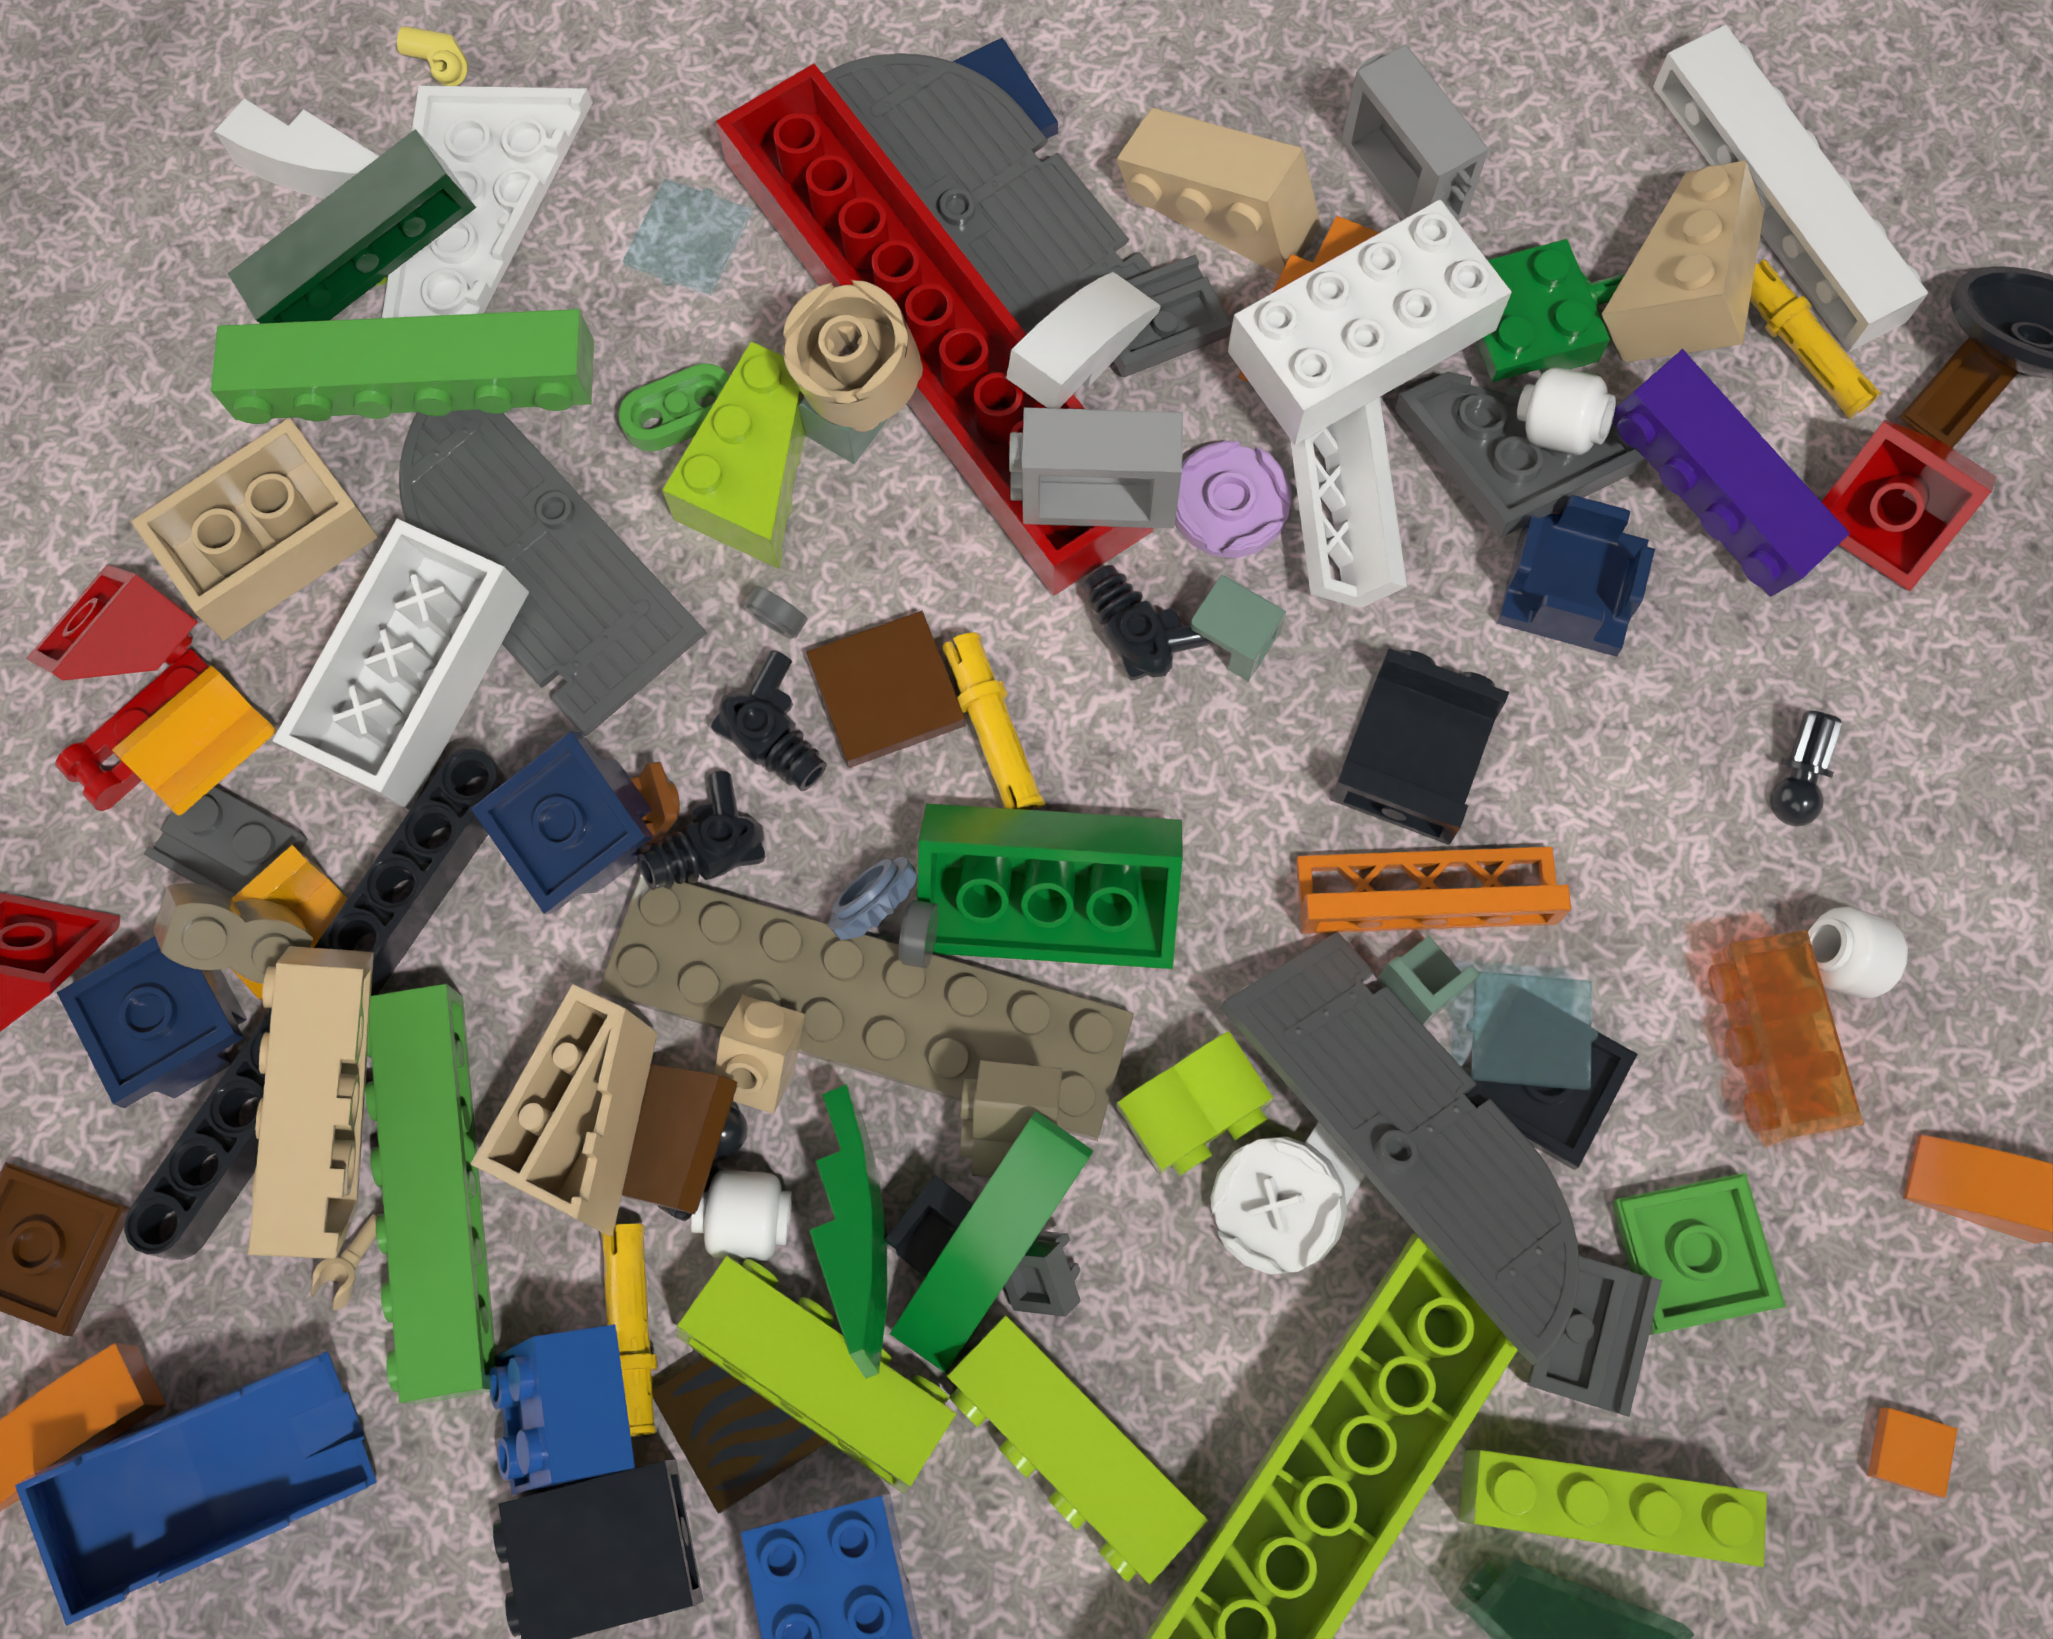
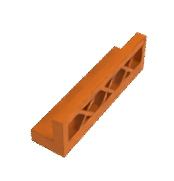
[1296,847,1572,934]

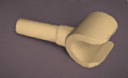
[311,1214,377,1310]

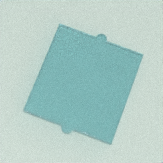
[623,179,752,296]
[1466,971,1598,1090]

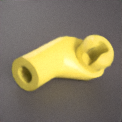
[397,26,469,86]

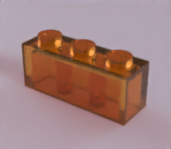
[1708,930,1864,1148]

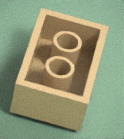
[130,417,378,641]

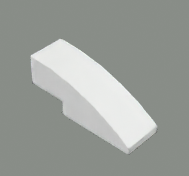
[214,98,379,199]
[1006,272,1161,409]

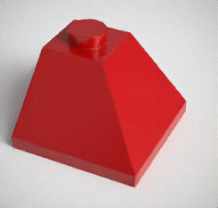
[1821,419,1996,591]
[26,565,198,681]
[0,893,120,1032]

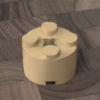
[783,281,923,432]

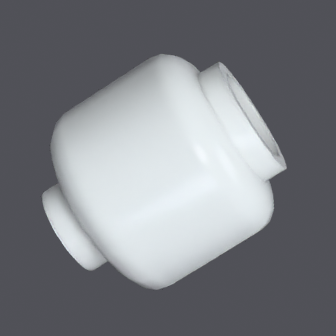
[1517,367,1616,455]
[1804,907,1908,998]
[691,1170,792,1261]

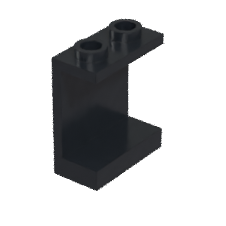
[1330,648,1509,845]
[493,1460,704,1639]

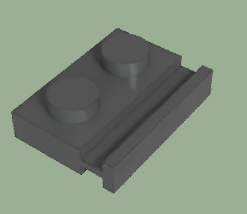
[1114,255,1232,378]
[144,787,308,899]
[1527,1256,1662,1417]

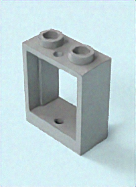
[1341,44,1489,221]
[1009,408,1183,528]

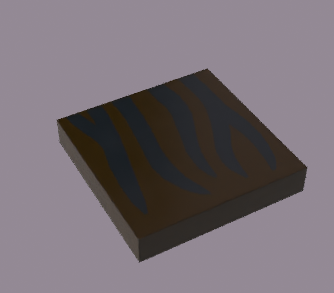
[652,1357,829,1514]

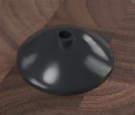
[1950,266,2053,379]

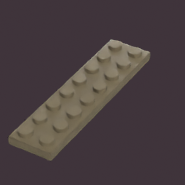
[599,873,1134,1142]

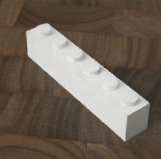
[1653,25,1928,353]

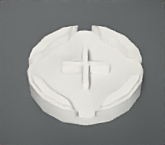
[1210,1137,1347,1274]

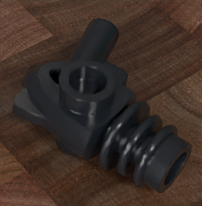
[1083,565,1215,681]
[711,650,827,792]
[638,771,765,890]

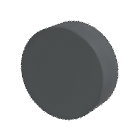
[744,586,808,639]
[899,900,939,968]

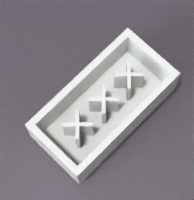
[1228,199,1512,445]
[273,519,529,811]

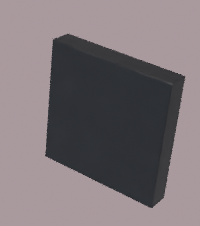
[1465,988,1638,1170]

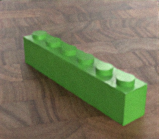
[211,309,594,424]
[365,984,496,1404]

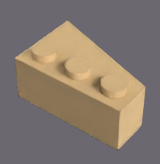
[1116,107,1322,275]
[1602,160,1764,362]
[471,984,657,1237]

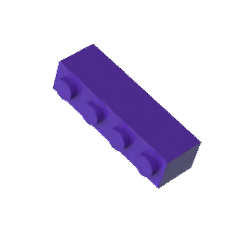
[1612,349,1850,597]

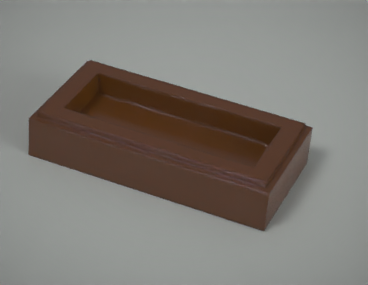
[1894,337,2019,448]

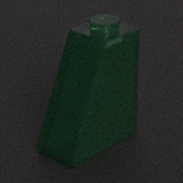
[1455,1556,1695,1639]

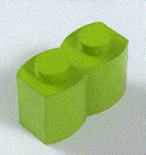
[1116,1031,1274,1177]

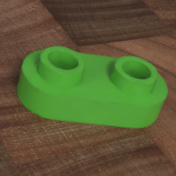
[619,364,730,451]

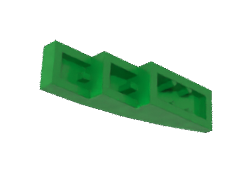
[809,1084,887,1379]
[889,1111,1094,1373]

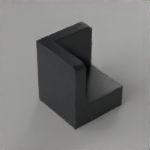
[884,1175,973,1278]

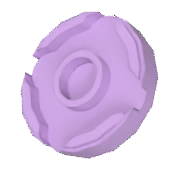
[1175,440,1292,558]

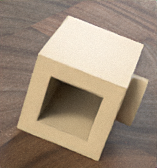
[714,995,805,1114]

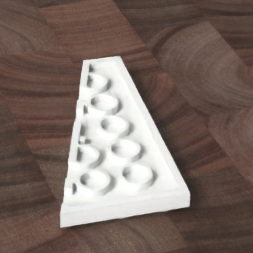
[382,86,593,318]

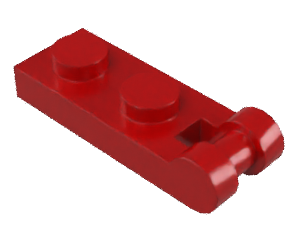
[55,649,209,811]

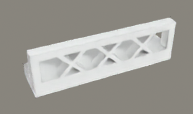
[1290,397,1407,607]

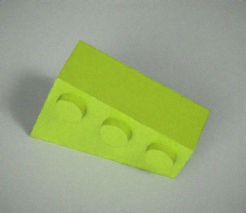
[662,341,805,569]

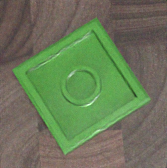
[1611,1173,1786,1335]

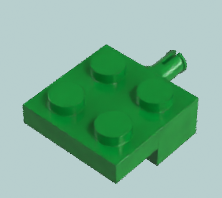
[1476,239,1625,383]

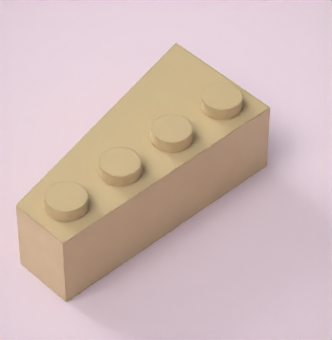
[248,946,374,1259]

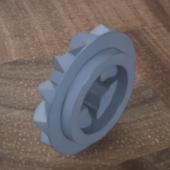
[828,857,918,940]

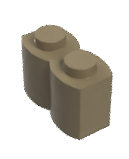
[153,883,313,984]
[960,1060,1062,1178]

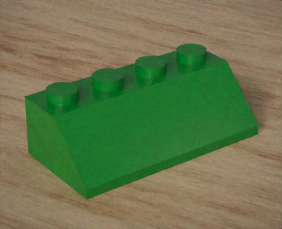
[917,803,1183,969]

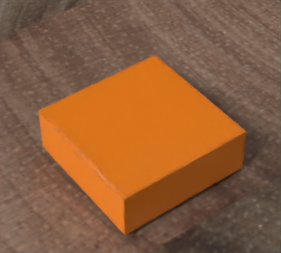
[1867,1407,1958,1498]

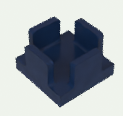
[1496,495,1655,657]
[471,731,654,914]
[56,936,247,1108]

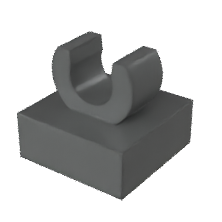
[1005,1231,1081,1317]

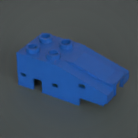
[15,1351,377,1626]
[741,1493,922,1639]

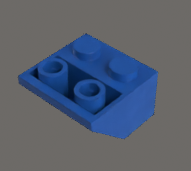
[489,1324,635,1495]

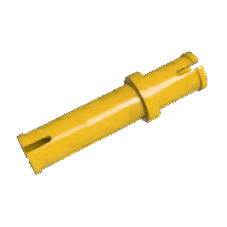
[1750,259,1882,419]
[943,632,1045,810]
[601,1224,658,1437]

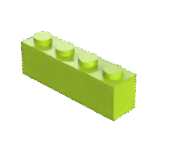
[677,1256,957,1494]
[947,1316,1208,1585]
[1459,1450,1767,1568]

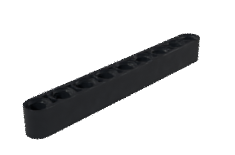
[124,749,508,1260]

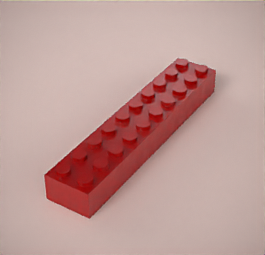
[716,63,1153,596]

